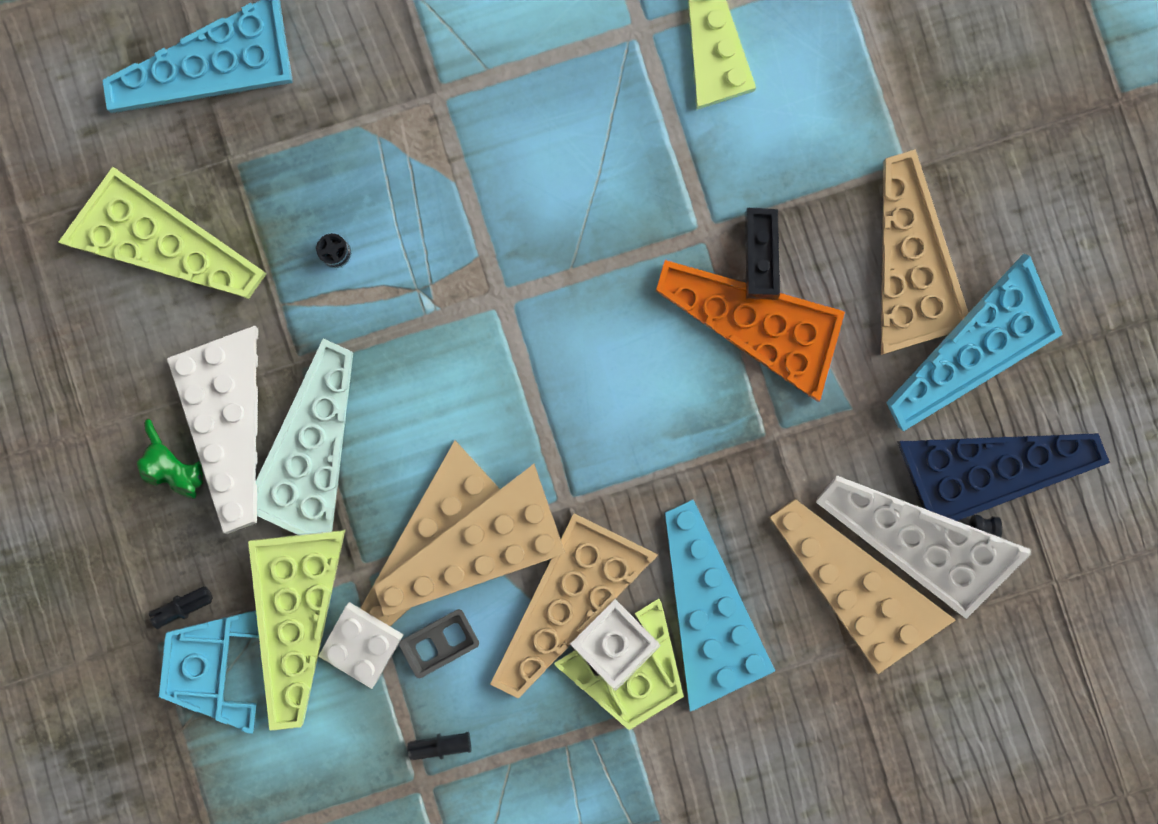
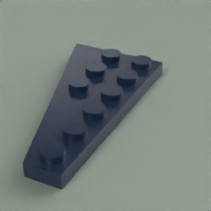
[897,433,1110,521]

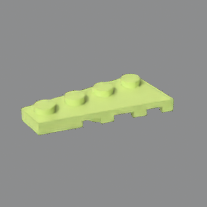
[688,0,756,110]

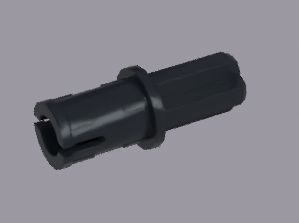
[149,586,213,629]
[407,732,472,760]

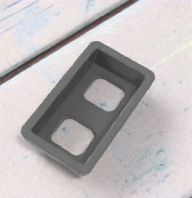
[399,609,479,678]

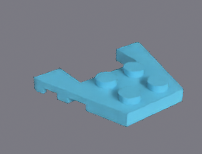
[159,610,259,734]

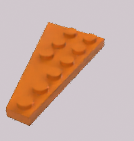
[656,260,845,402]

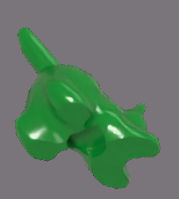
[137,418,203,499]

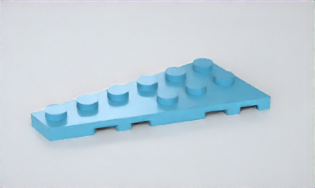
[103,0,293,113]
[886,253,1063,431]
[665,499,775,712]

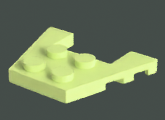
[554,599,684,730]

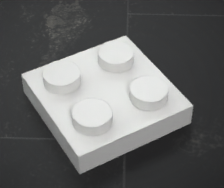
[570,599,661,691]
[318,602,403,689]

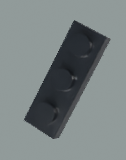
[745,208,780,300]

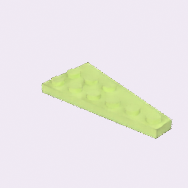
[58,167,267,299]

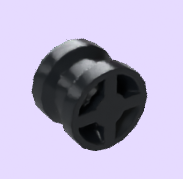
[316,233,351,268]
[969,515,1002,538]

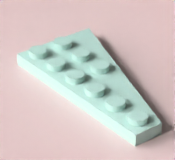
[255,338,353,535]

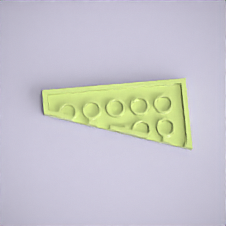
[248,530,345,730]

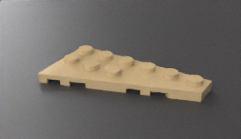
[881,149,969,355]
[360,440,500,627]
[374,464,565,617]
[769,499,955,674]
[490,513,658,699]

